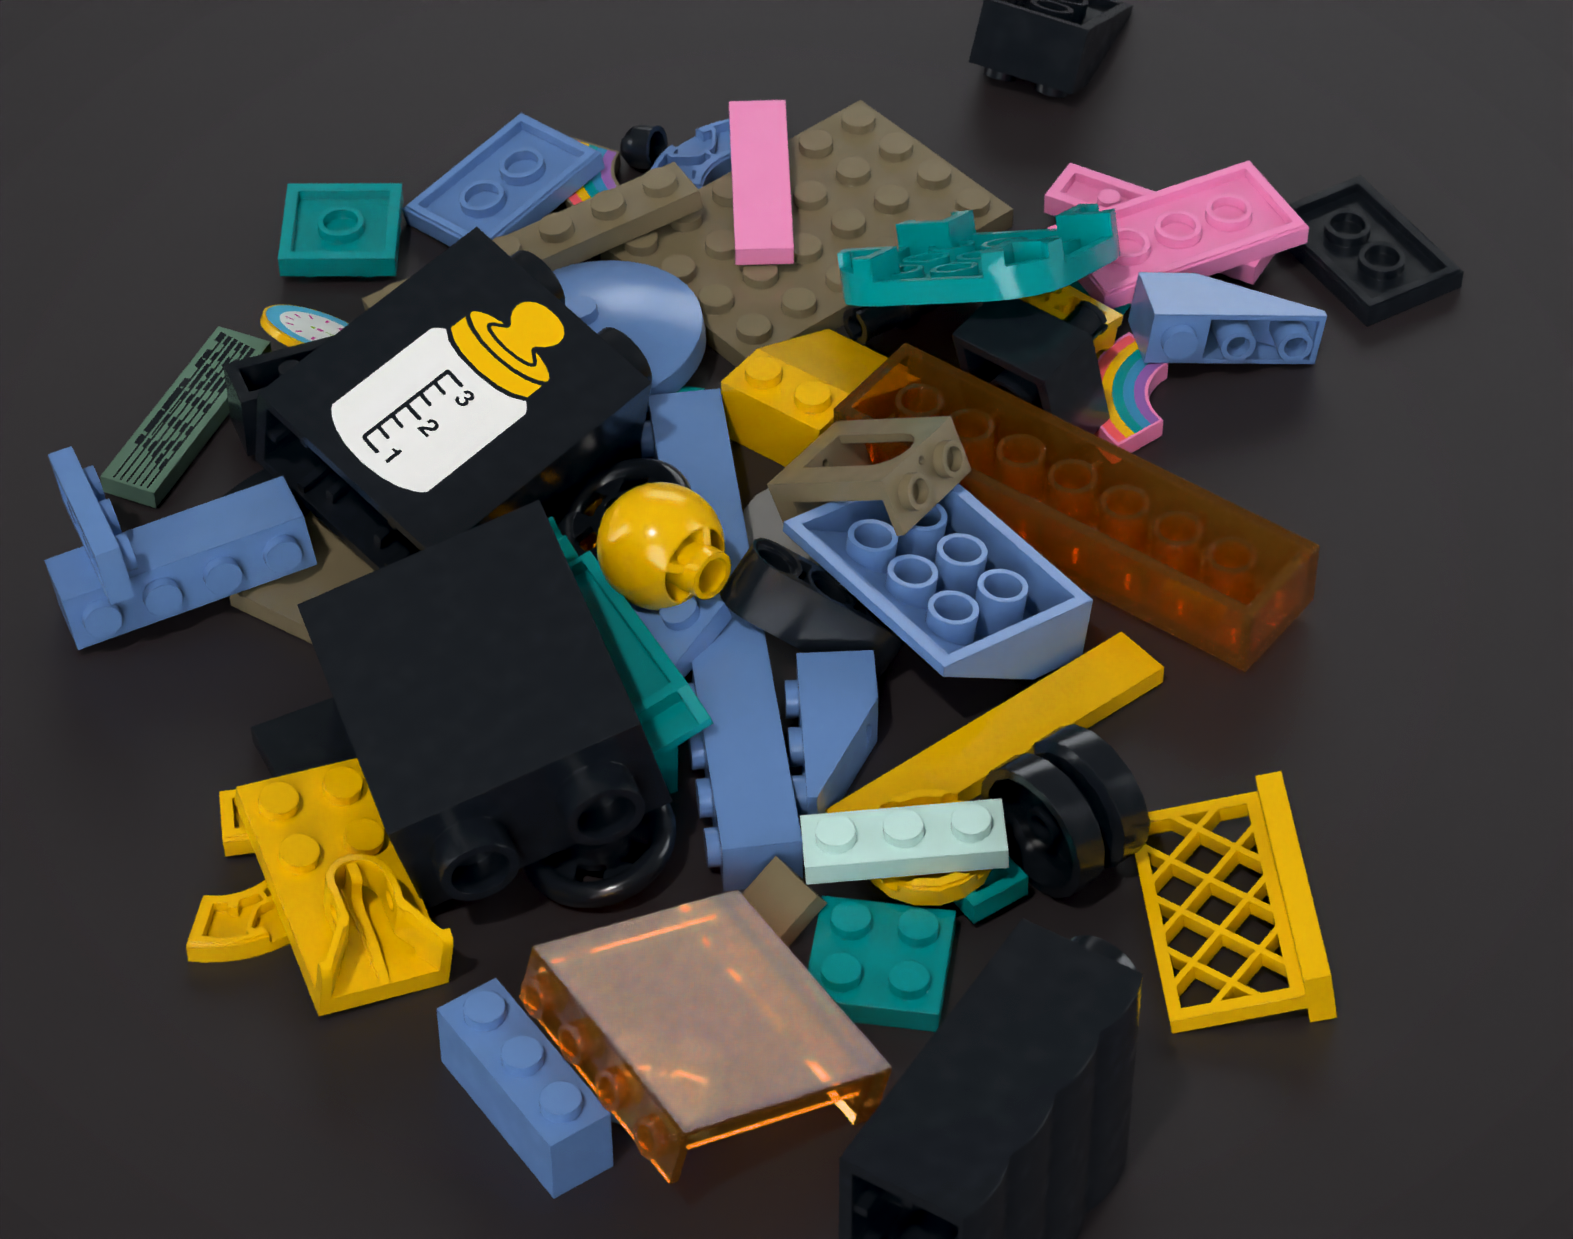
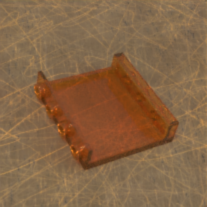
[519,889,892,1185]

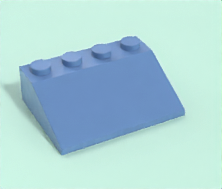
[783,483,1093,680]

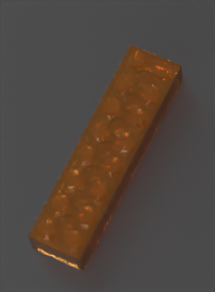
[834,342,1320,672]

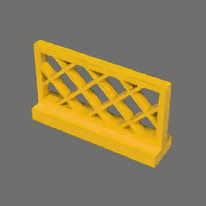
[1134,771,1337,1034]

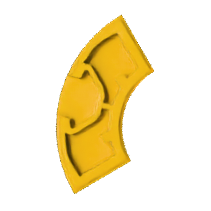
[186,880,290,963]

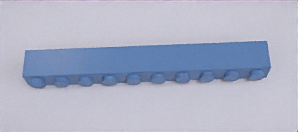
[640,388,803,892]

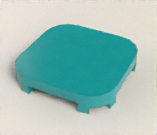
[837,204,1121,307]

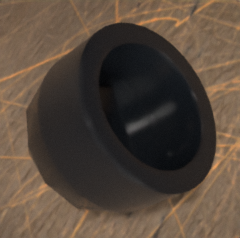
[620,124,668,170]

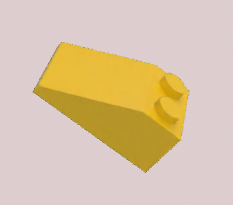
[721,329,925,467]

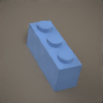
[436,978,613,1199]

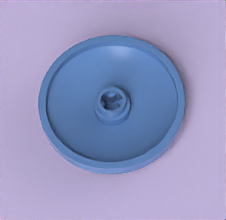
[553,260,707,411]

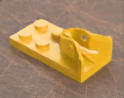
[235,758,453,1016]

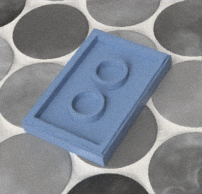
[402,113,605,246]

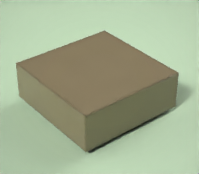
[731,856,827,953]

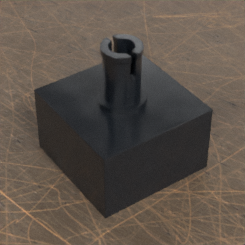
[952,298,1110,464]

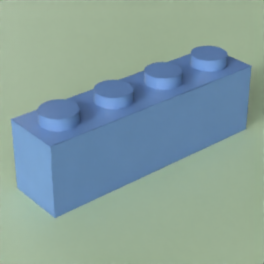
[44,476,317,650]

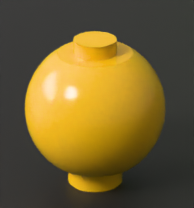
[596,482,731,611]

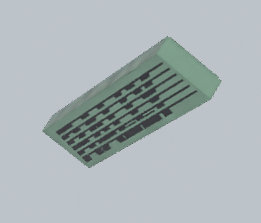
[100,326,272,508]

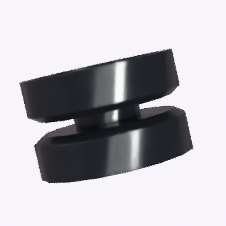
[981,724,1150,898]

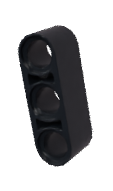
[720,538,905,682]

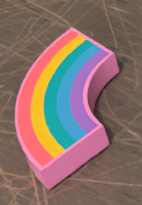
[1094,332,1168,461]

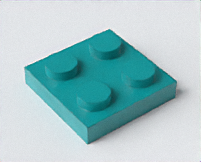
[278,183,404,277]
[802,895,956,1032]

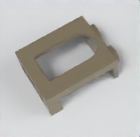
[767,416,972,538]

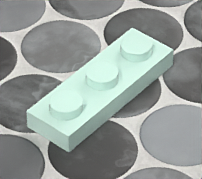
[800,798,1009,885]

